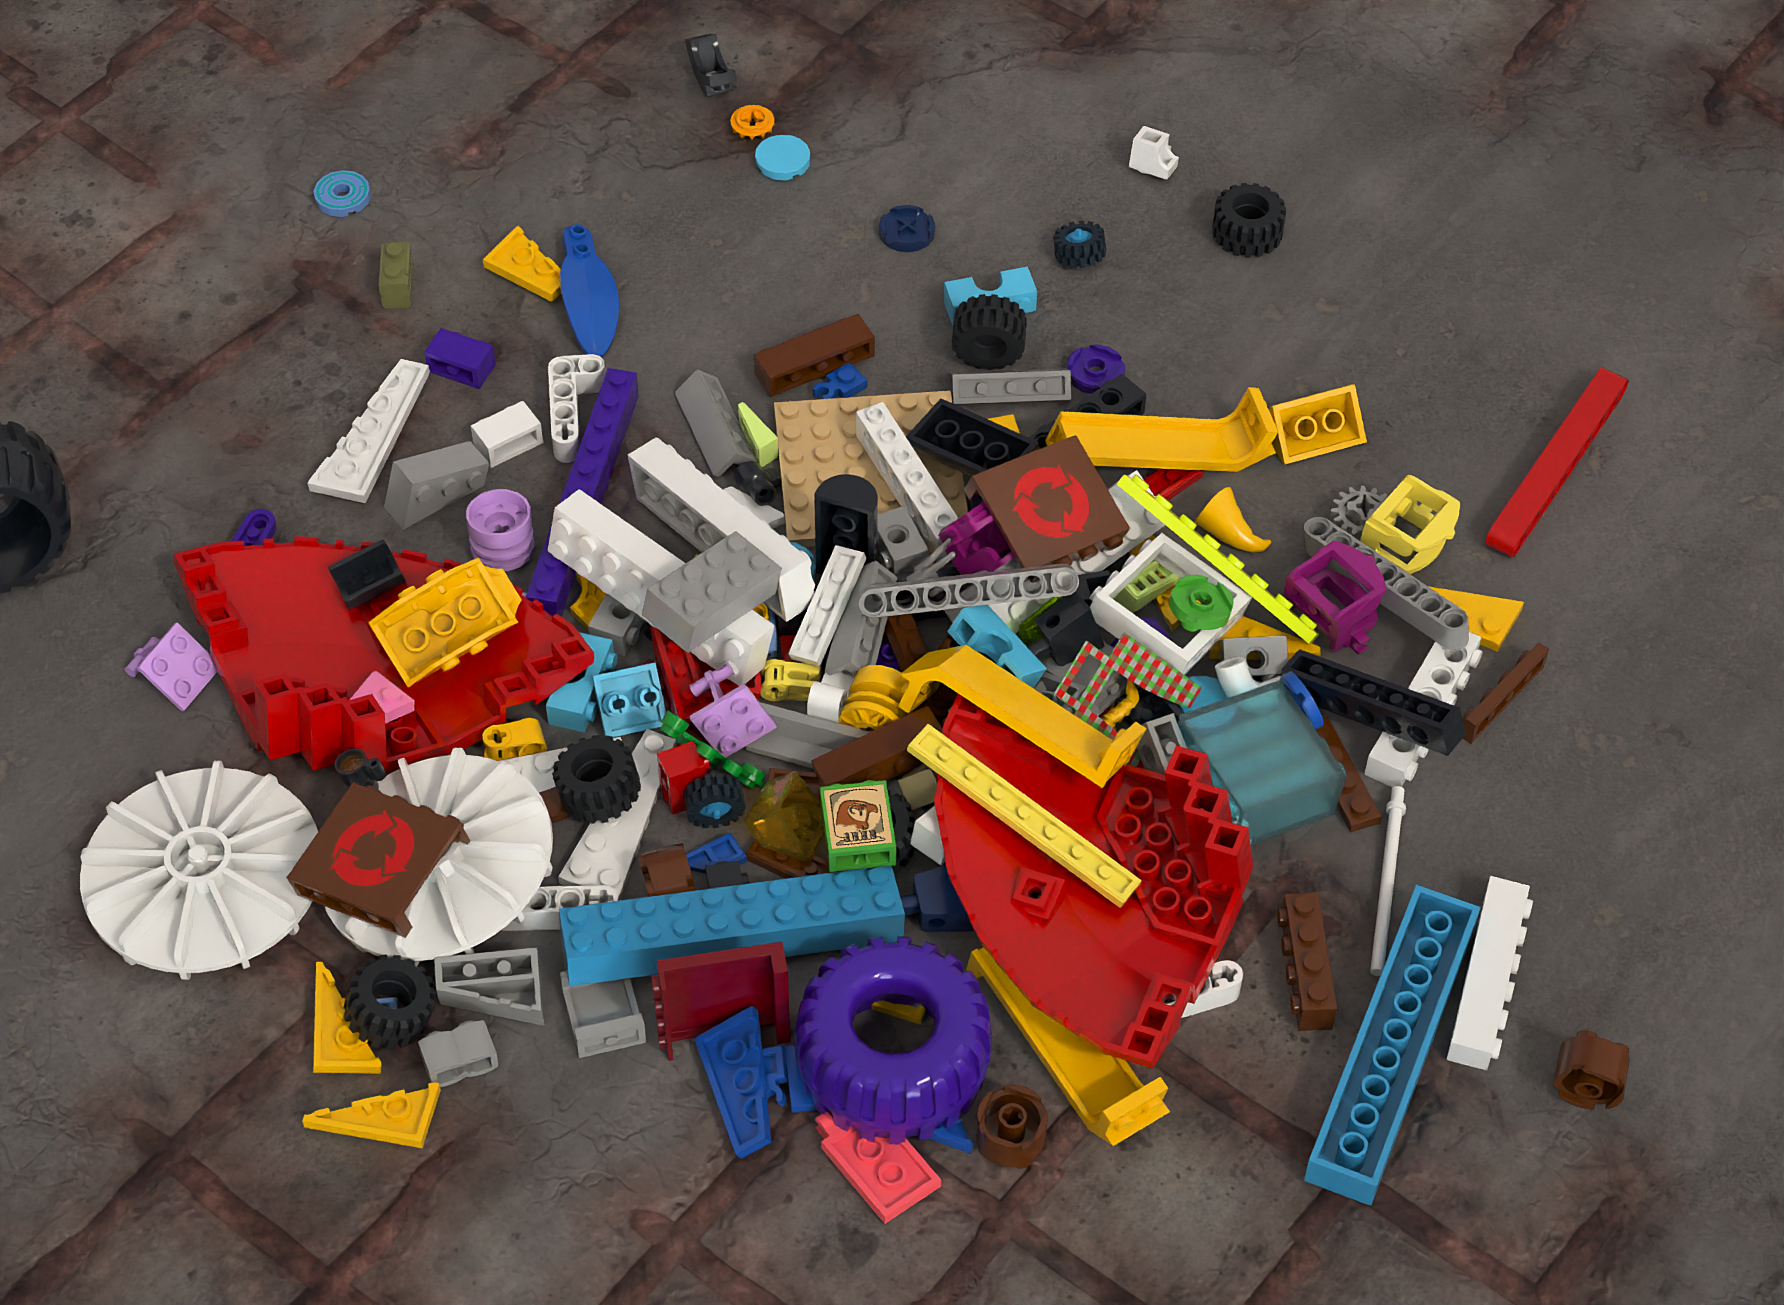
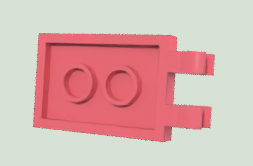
[815,1112,942,1224]

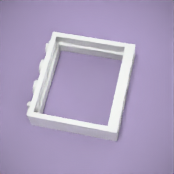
[1089,533,1252,675]

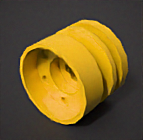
[839,665,914,732]

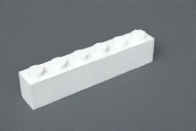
[1446,876,1533,1070]

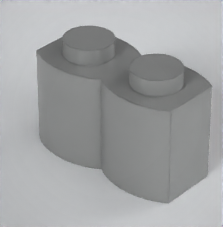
[418,1020,498,1087]

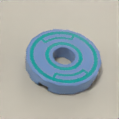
[313,170,371,217]

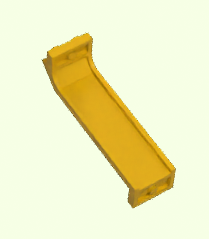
[1045,387,1278,472]
[898,645,1147,788]
[966,948,1170,1146]

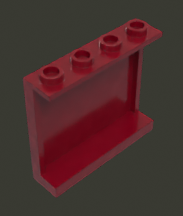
[651,942,791,1061]

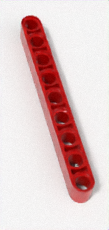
[1485,367,1629,558]

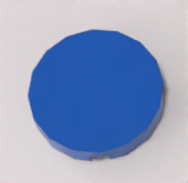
[1279,671,1324,731]

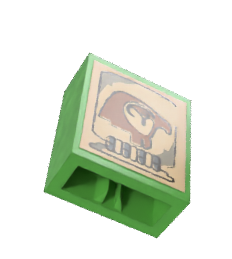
[820,780,896,872]

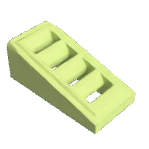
[738,402,779,467]
[1114,560,1180,613]

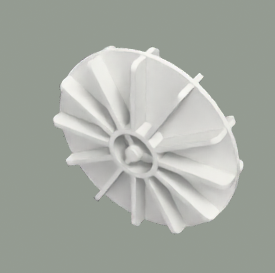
[324,748,553,967]
[80,760,318,980]

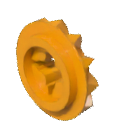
[730,105,775,140]

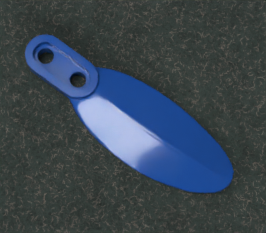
[560,224,619,357]

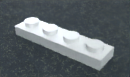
[788,545,866,667]

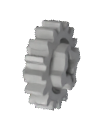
[1330,486,1396,540]

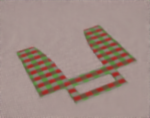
[1053,632,1202,769]

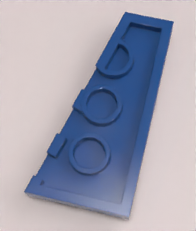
[694,1006,772,1159]

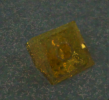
[743,771,824,861]

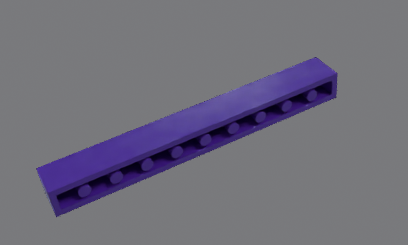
[526,368,639,617]

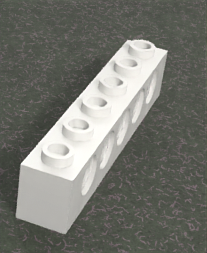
[856,402,962,562]
[1364,632,1483,787]

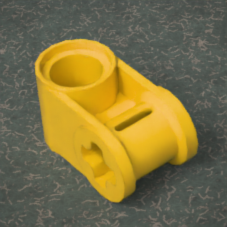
[482,718,547,761]

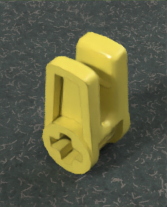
[760,659,821,701]

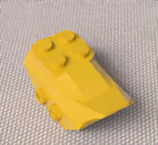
[368,557,522,687]

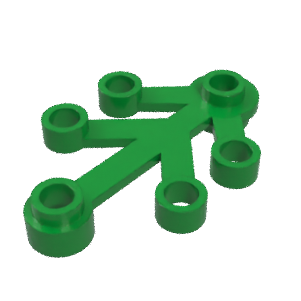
[660,711,766,789]

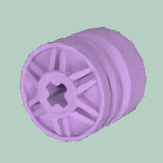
[466,489,535,571]

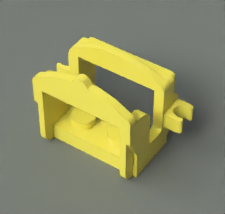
[1360,475,1460,575]

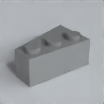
[384,441,490,530]
[434,947,545,1026]

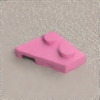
[350,671,415,723]

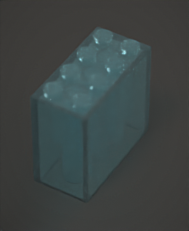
[1178,680,1347,845]

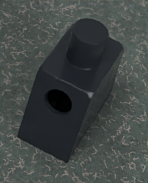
[1026,591,1105,666]

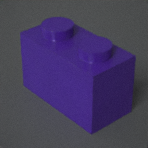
[424,328,496,389]

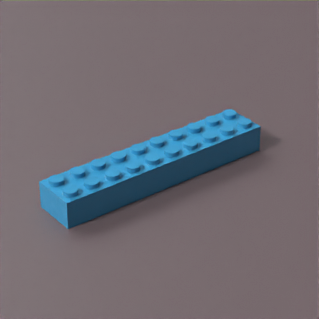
[559,866,905,986]
[1304,885,1481,1206]

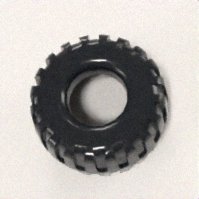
[0,421,71,594]

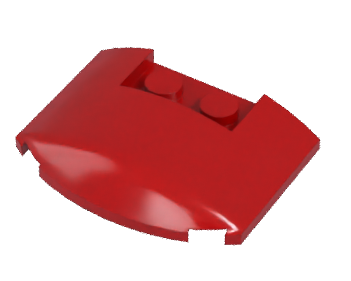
[650,626,761,723]

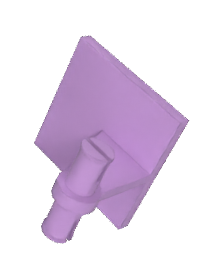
[124,622,218,712]
[689,662,777,758]

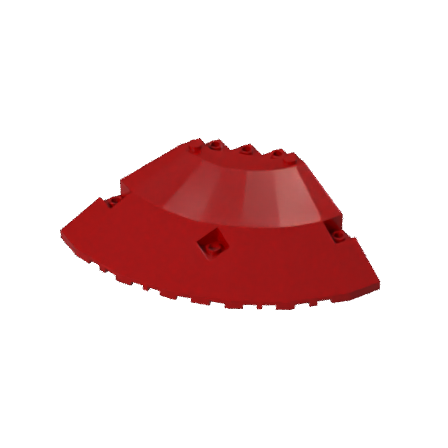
[173,536,594,776]
[934,693,1253,1069]

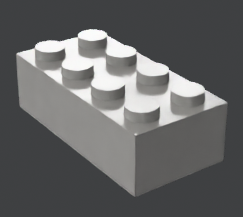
[642,531,782,653]

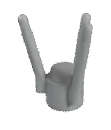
[906,538,988,598]

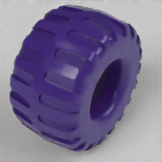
[794,936,992,1145]

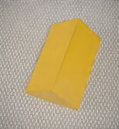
[1269,384,1367,464]

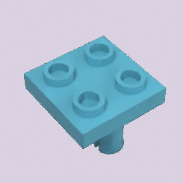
[592,662,666,737]

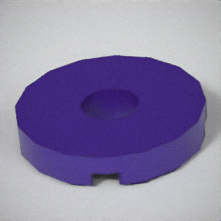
[1067,344,1125,394]

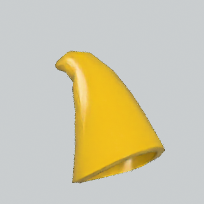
[1195,487,1271,553]

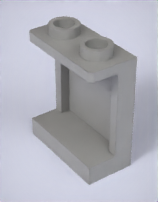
[1039,642,1135,714]
[560,971,646,1058]

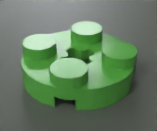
[1168,575,1234,632]

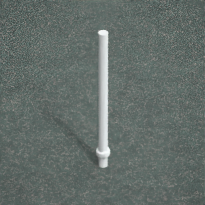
[1370,786,1406,976]

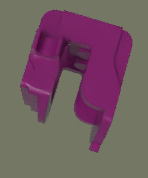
[938,501,1015,575]
[1283,541,1387,654]

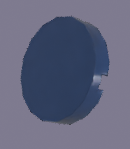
[879,205,935,252]

